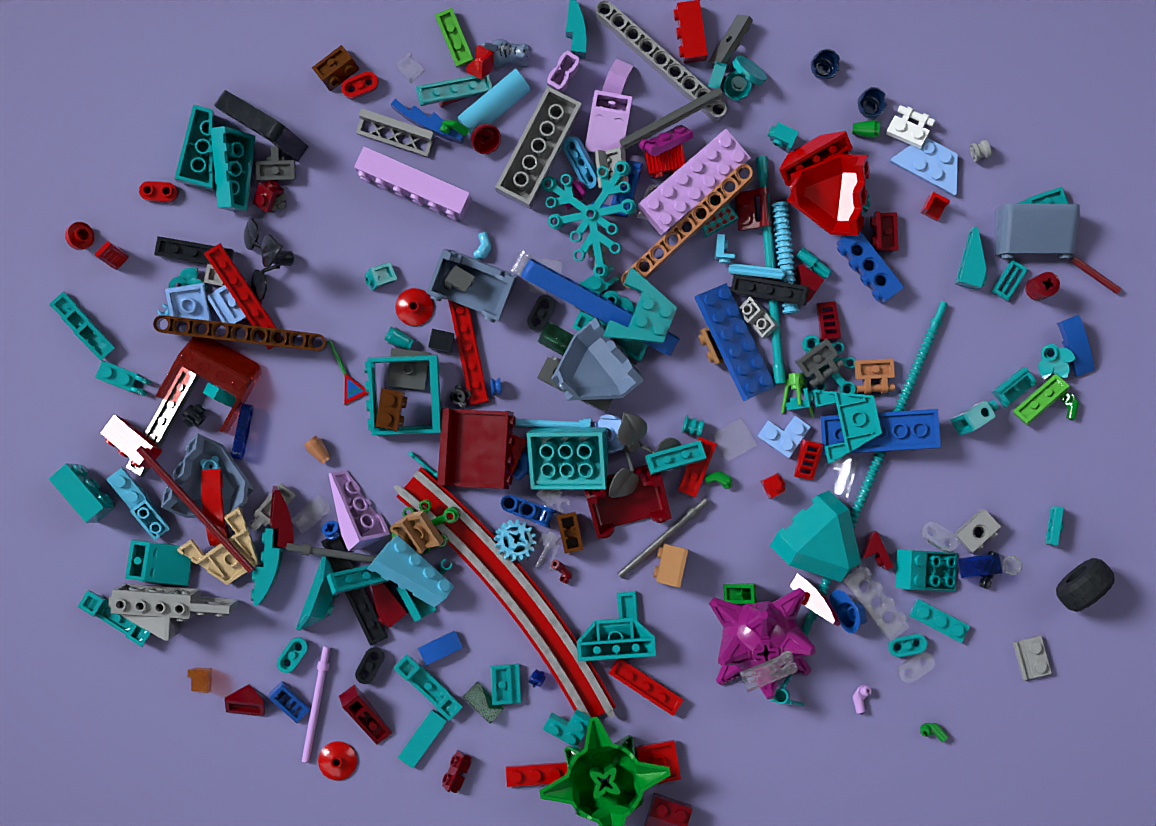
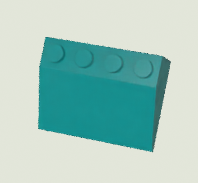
[527,427,608,489]

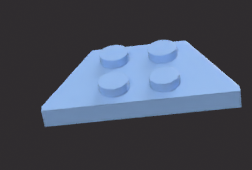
[890,138,958,197]

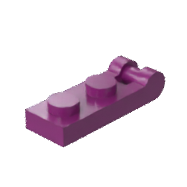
[639,125,694,156]

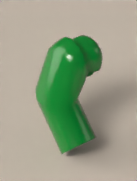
[440,120,470,136]
[1061,392,1079,420]
[704,471,733,489]
[920,723,949,742]

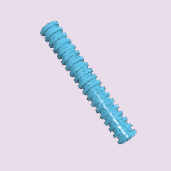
[771,201,800,314]

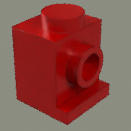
[760,473,786,498]

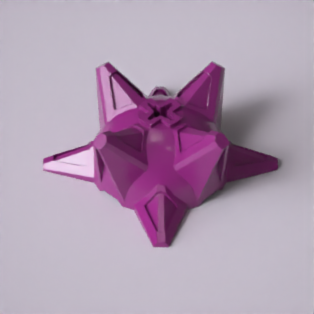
[709,587,816,700]

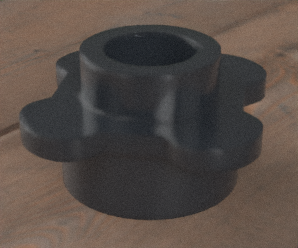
[450,385,471,407]

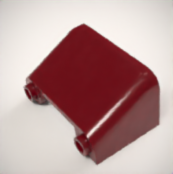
[584,465,672,539]

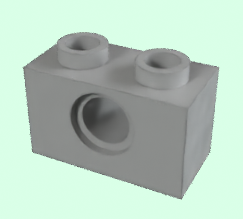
[953,509,1001,553]

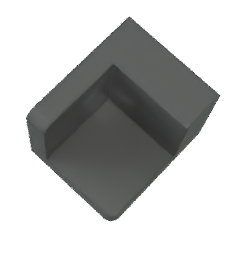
[444,265,475,292]

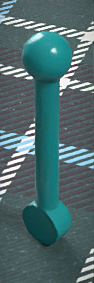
[408,451,438,480]

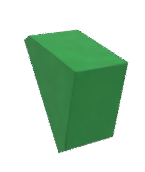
[723,583,757,604]

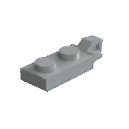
[250,482,296,531]

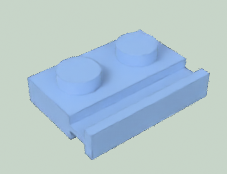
[207,285,247,324]

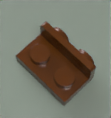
[312,45,359,91]
[375,388,408,431]

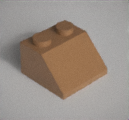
[653,543,688,588]

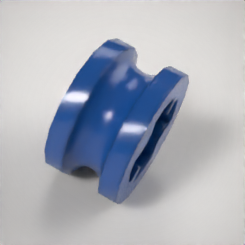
[491,378,502,396]
[322,521,341,540]

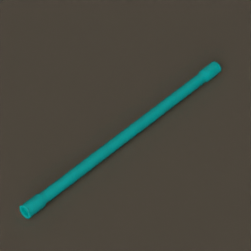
[756,156,786,384]

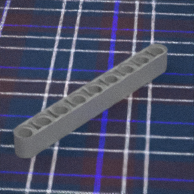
[596,0,727,122]

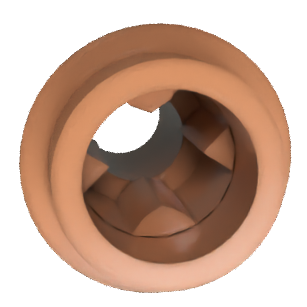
[304,435,331,464]

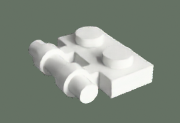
[886,105,935,149]

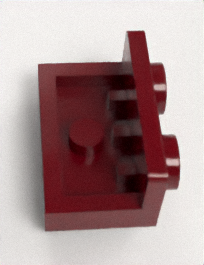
[870,211,899,252]

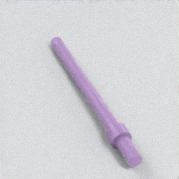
[302,646,331,763]

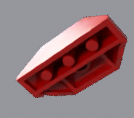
[779,131,853,187]

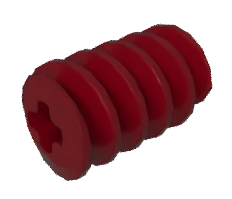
[1025,272,1060,301]

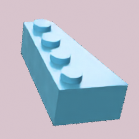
[367,535,455,607]

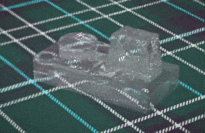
[833,456,858,497]
[291,494,332,534]

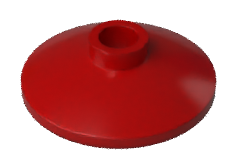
[395,288,434,326]
[318,741,357,781]

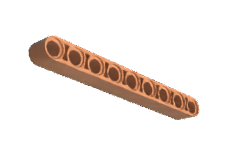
[621,164,754,289]

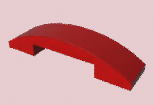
[201,468,229,546]

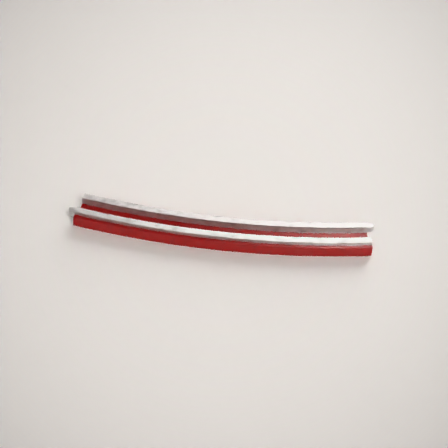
[394,467,616,718]

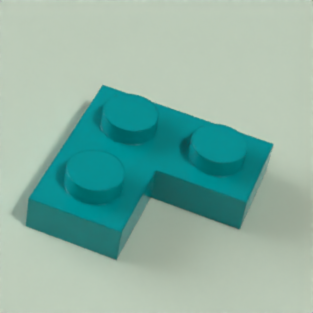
[542,709,591,747]

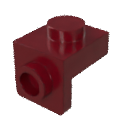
[253,180,284,212]

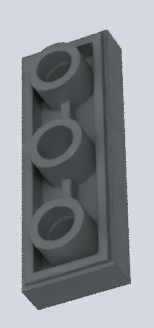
[709,15,753,66]

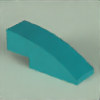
[566,0,587,58]

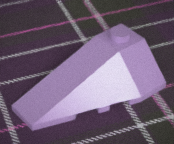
[329,470,390,551]

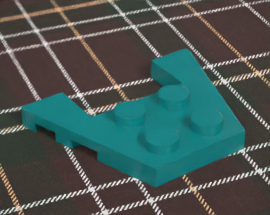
[603,268,677,344]
[812,390,882,464]

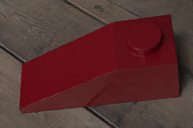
[371,583,409,628]
[339,684,392,745]

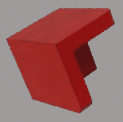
[466,45,494,80]
[920,192,950,221]

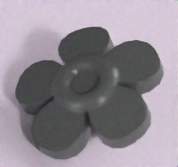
[272,193,287,212]

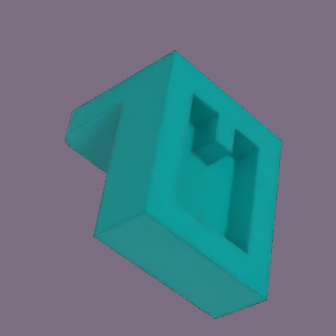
[365,262,397,291]
[786,388,814,410]

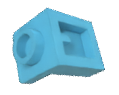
[714,234,735,264]

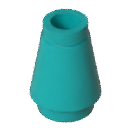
[384,326,414,350]

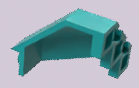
[770,490,861,582]

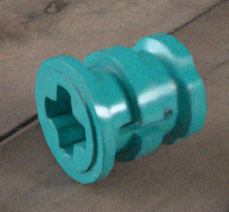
[682,415,704,437]

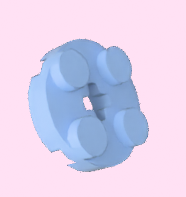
[593,415,625,454]

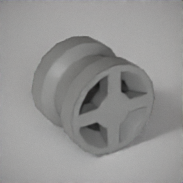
[969,140,991,162]

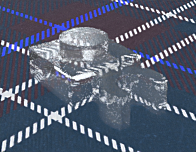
[536,489,571,513]

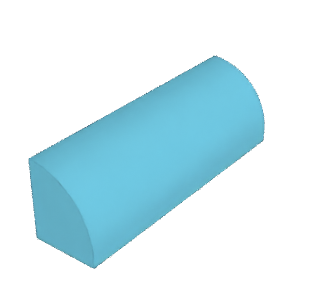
[457,68,531,135]

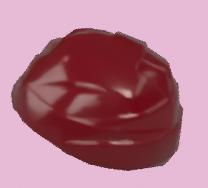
[471,124,501,154]

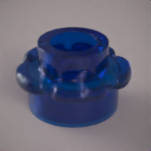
[529,669,546,688]

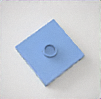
[165,283,211,326]

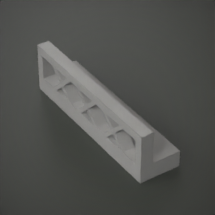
[356,108,435,158]

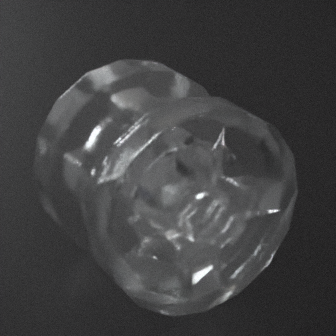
[999,555,1022,575]

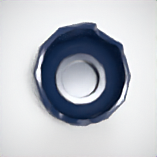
[811,49,840,81]
[858,87,887,118]

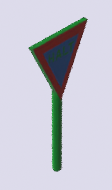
[328,340,369,405]

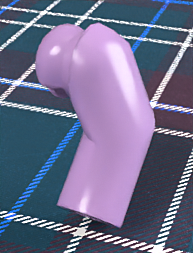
[853,685,871,713]

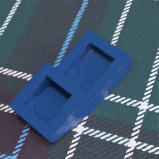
[417,630,463,666]

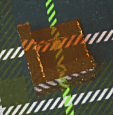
[188,668,212,693]

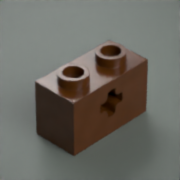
[557,512,584,554]

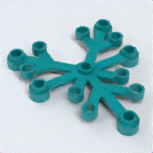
[542,161,637,279]

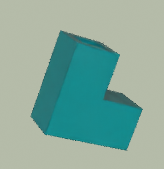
[708,61,727,89]
[203,382,238,408]

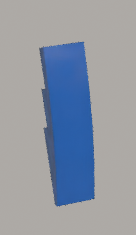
[391,98,464,144]

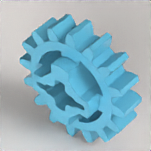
[494,520,536,562]

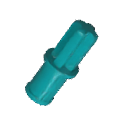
[796,247,831,279]

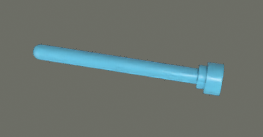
[515,418,591,428]

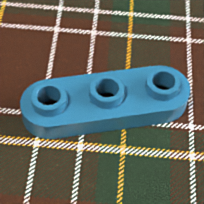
[562,136,598,189]

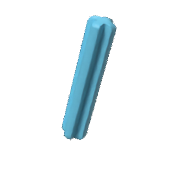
[729,263,785,280]

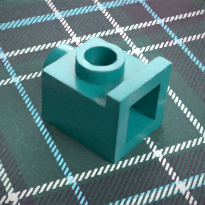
[767,122,799,153]

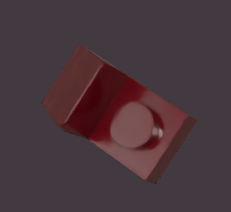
[861,531,893,570]

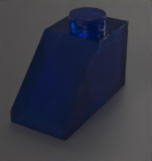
[958,554,1003,580]

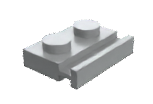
[1012,635,1052,681]

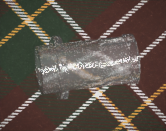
[511,250,531,275]

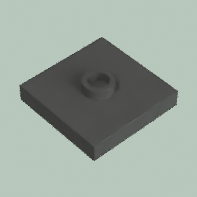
[387,348,430,391]

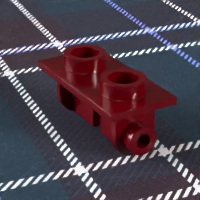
[442,750,472,793]

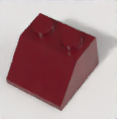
[644,793,692,826]

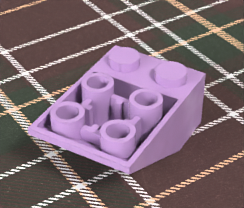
[585,90,632,153]

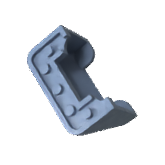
[995,204,1080,259]
[427,249,518,323]

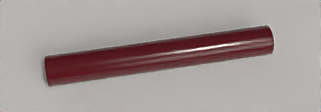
[1070,255,1121,294]

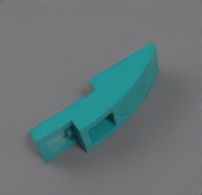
[251,528,283,606]

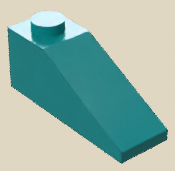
[955,226,987,290]

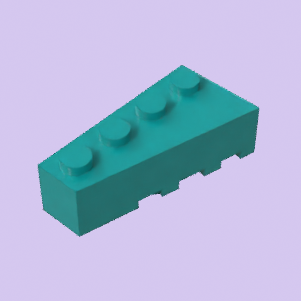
[174,104,215,192]
[211,126,256,212]

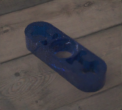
[231,403,254,460]

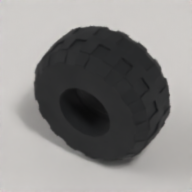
[1056,558,1115,612]

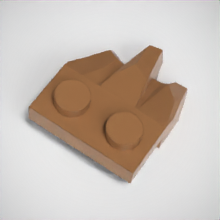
[390,510,444,554]

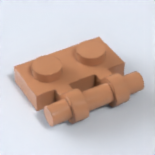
[854,358,895,395]

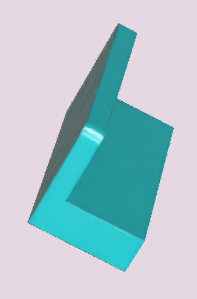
[397,587,436,622]

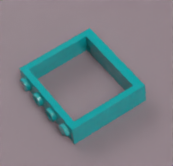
[364,354,441,435]

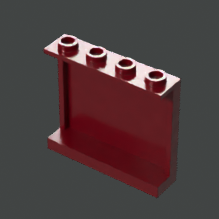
[437,408,516,489]

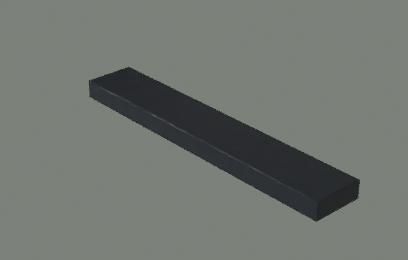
[321,536,388,646]

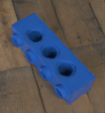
[836,232,904,303]

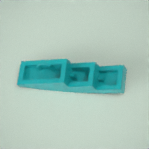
[49,291,115,361]

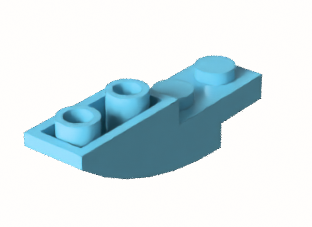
[106,467,170,541]

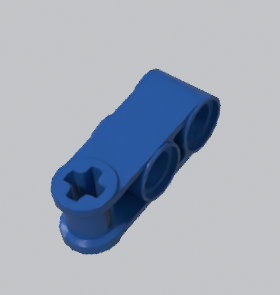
[500,494,557,528]

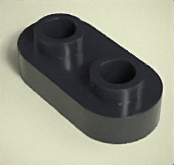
[527,295,555,332]
[355,647,385,684]

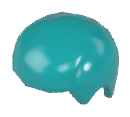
[723,71,752,101]

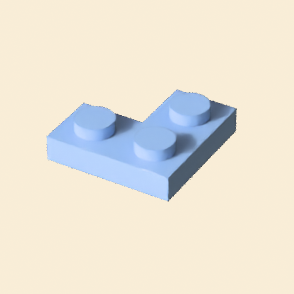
[757,416,811,458]

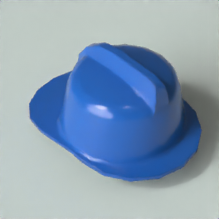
[829,590,867,633]

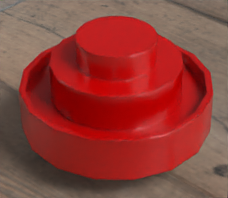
[65,222,94,250]

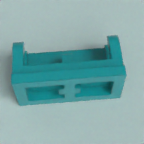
[991,367,1037,408]

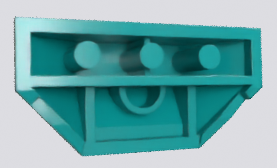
[296,556,339,631]
[577,617,656,661]

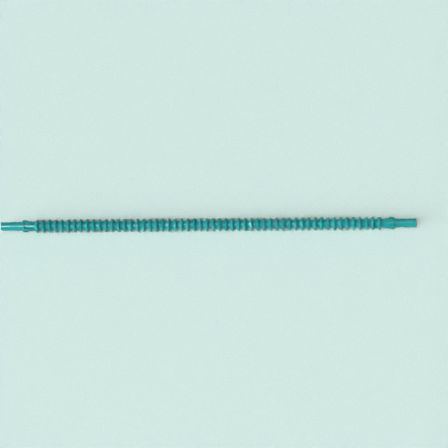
[802,301,948,636]

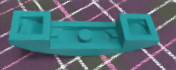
[77,590,151,647]
[393,654,463,721]

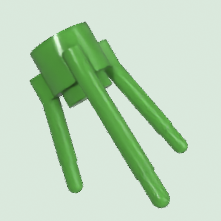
[781,373,815,417]

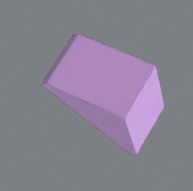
[602,59,634,94]

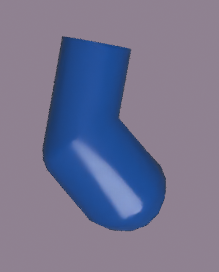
[513,452,529,481]

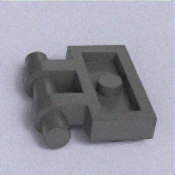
[795,339,844,388]

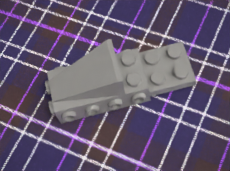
[109,583,238,641]

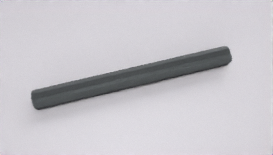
[620,88,724,150]

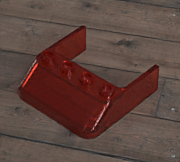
[155,333,261,434]

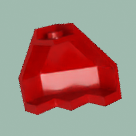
[787,154,870,236]

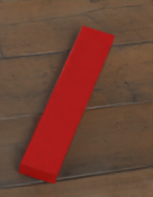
[204,243,284,350]
[448,300,489,406]

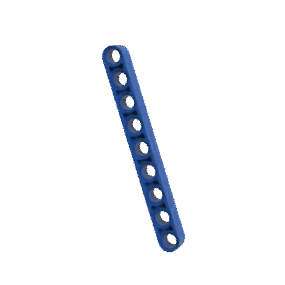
[520,258,680,356]

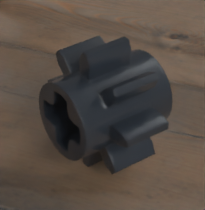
[182,404,206,427]

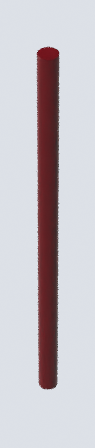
[136,445,254,573]

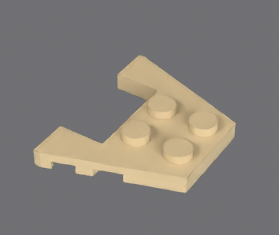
[177,507,259,585]

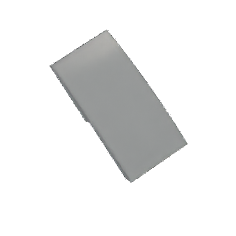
[739,296,778,339]

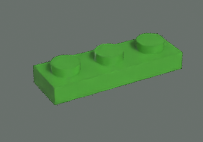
[435,8,474,68]
[1013,374,1070,426]

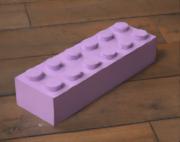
[637,129,751,235]
[354,146,472,221]

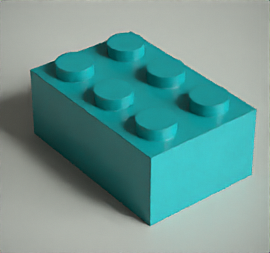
[48,463,115,523]

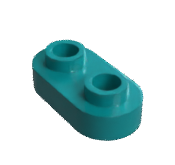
[887,633,927,657]
[276,637,308,673]

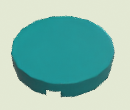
[733,55,767,85]

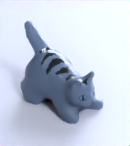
[482,39,530,68]

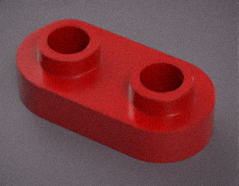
[341,71,379,99]
[139,181,179,202]

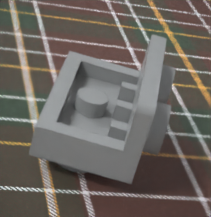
[595,147,628,189]

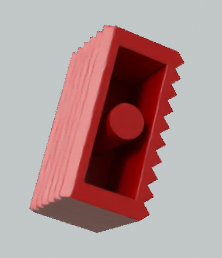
[644,144,686,179]

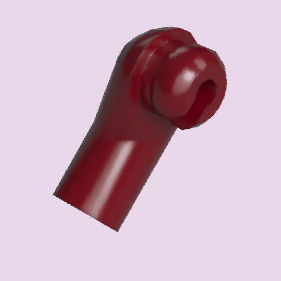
[551,560,572,584]

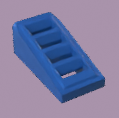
[268,681,311,723]

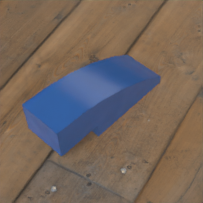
[1057,315,1095,377]

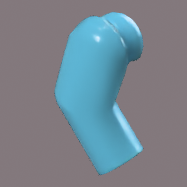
[473,232,491,260]

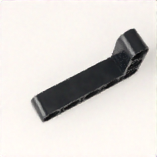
[214,90,309,162]

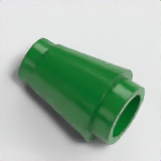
[852,120,880,139]

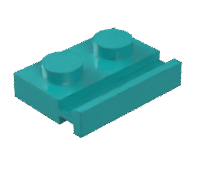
[490,663,521,705]

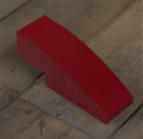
[270,486,294,547]

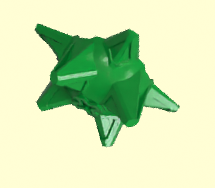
[539,717,671,826]

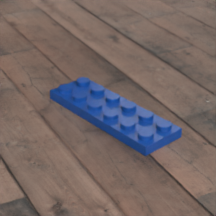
[694,283,775,401]
[820,409,941,455]

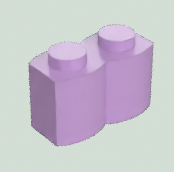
[547,51,579,93]

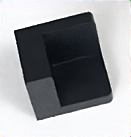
[428,329,455,354]

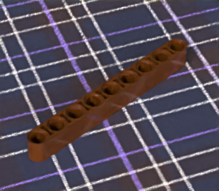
[153,315,328,352]

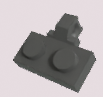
[256,146,296,181]

